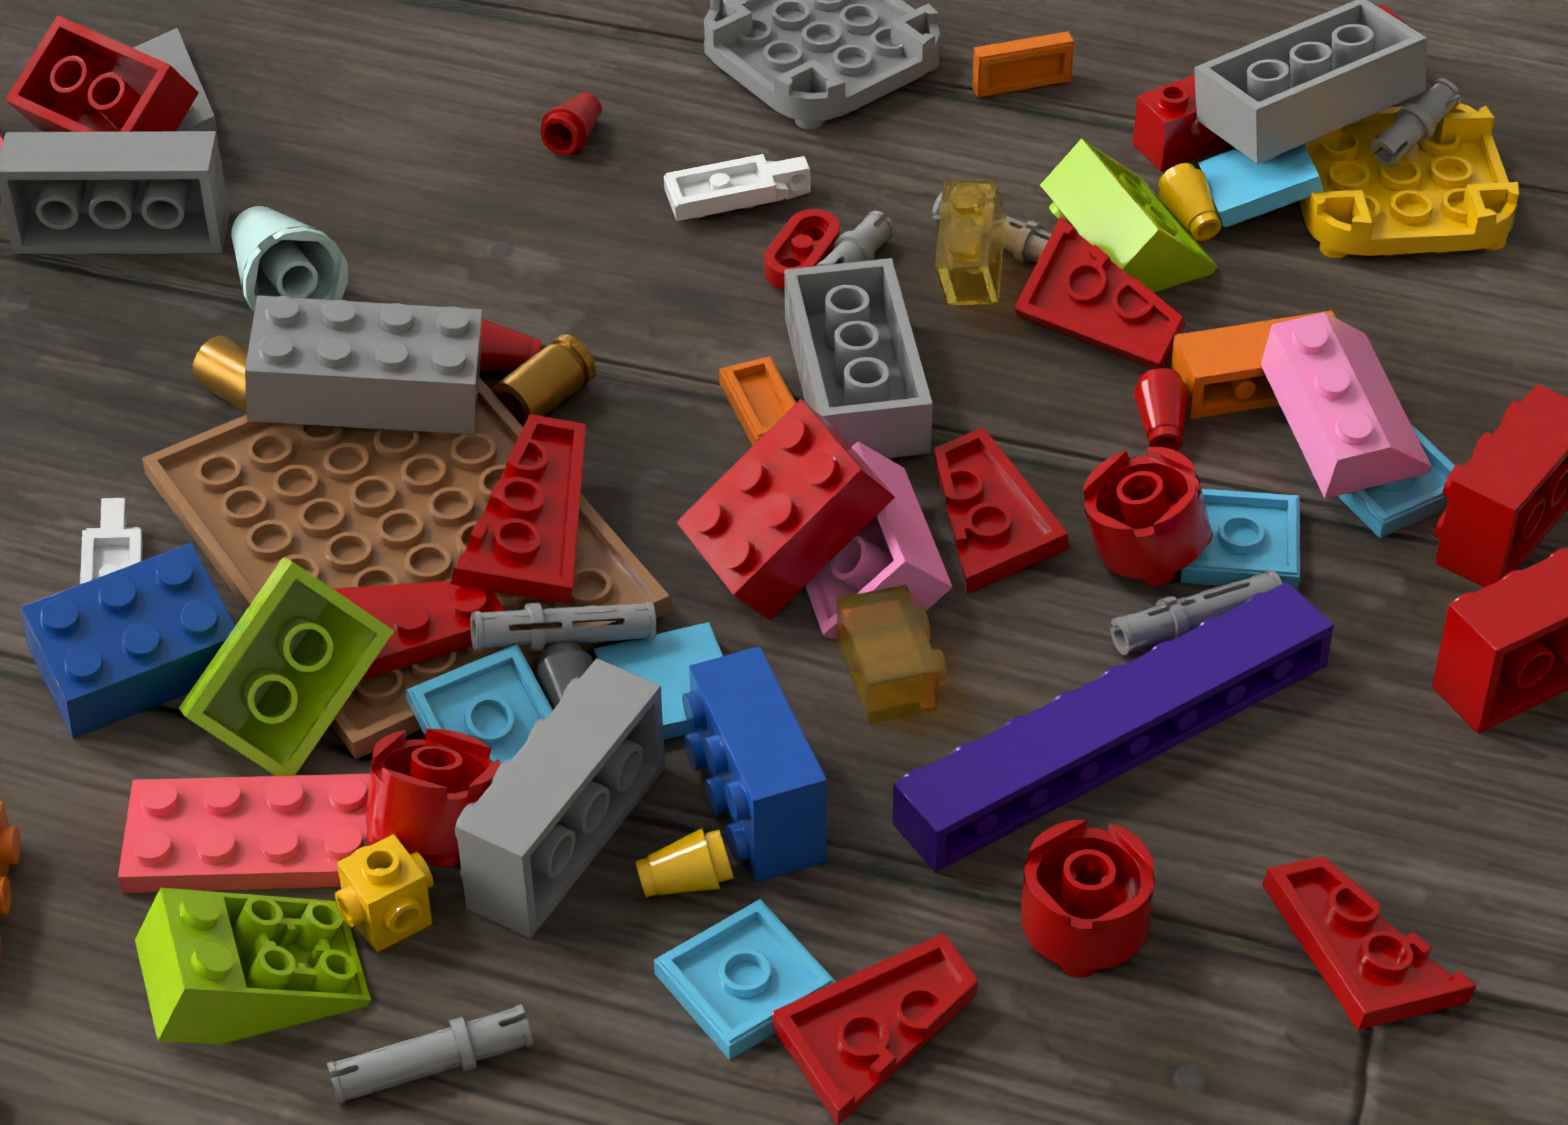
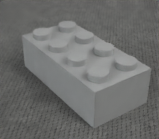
[1195,0,1427,164]
[0,131,230,254]
[784,258,933,458]
[245,295,482,435]
[455,658,665,939]

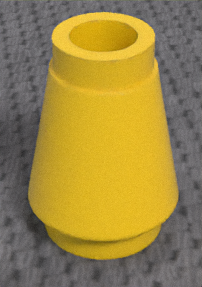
[1158,163,1222,241]
[635,828,734,898]

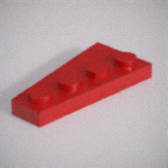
[450,414,586,604]

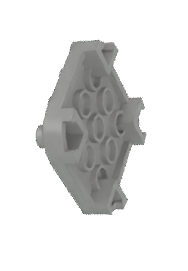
[704,0,940,130]

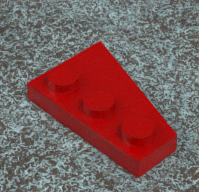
[333,581,504,681]
[1262,856,1477,1031]
[772,933,978,1125]

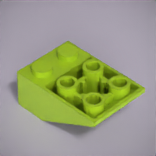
[135,887,371,1045]

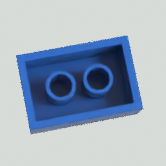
[20,543,235,739]
[682,646,827,883]

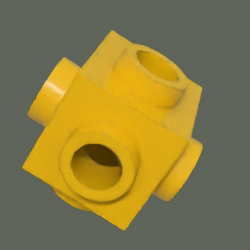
[335,834,434,953]

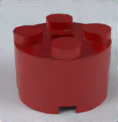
[1083,447,1213,586]
[366,729,501,867]
[1020,820,1155,978]

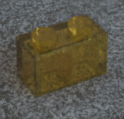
[935,179,1006,305]
[837,585,947,725]

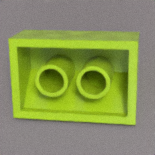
[1040,138,1218,293]
[179,557,394,776]

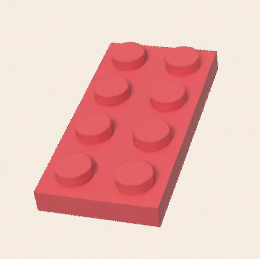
[118,774,371,893]

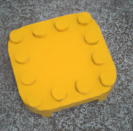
[1299,98,1519,258]

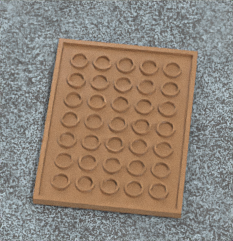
[142,377,671,759]

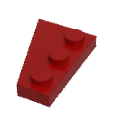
[1014,216,1186,369]
[934,427,1069,594]

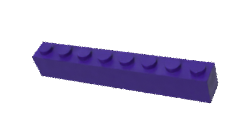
[892,581,1334,873]

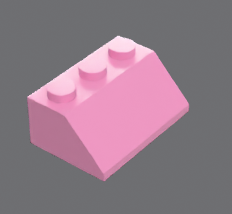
[1261,312,1432,499]
[805,441,953,639]

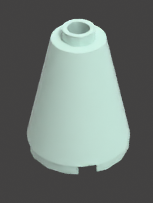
[231,206,348,312]

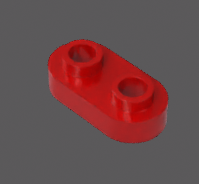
[764,209,840,290]

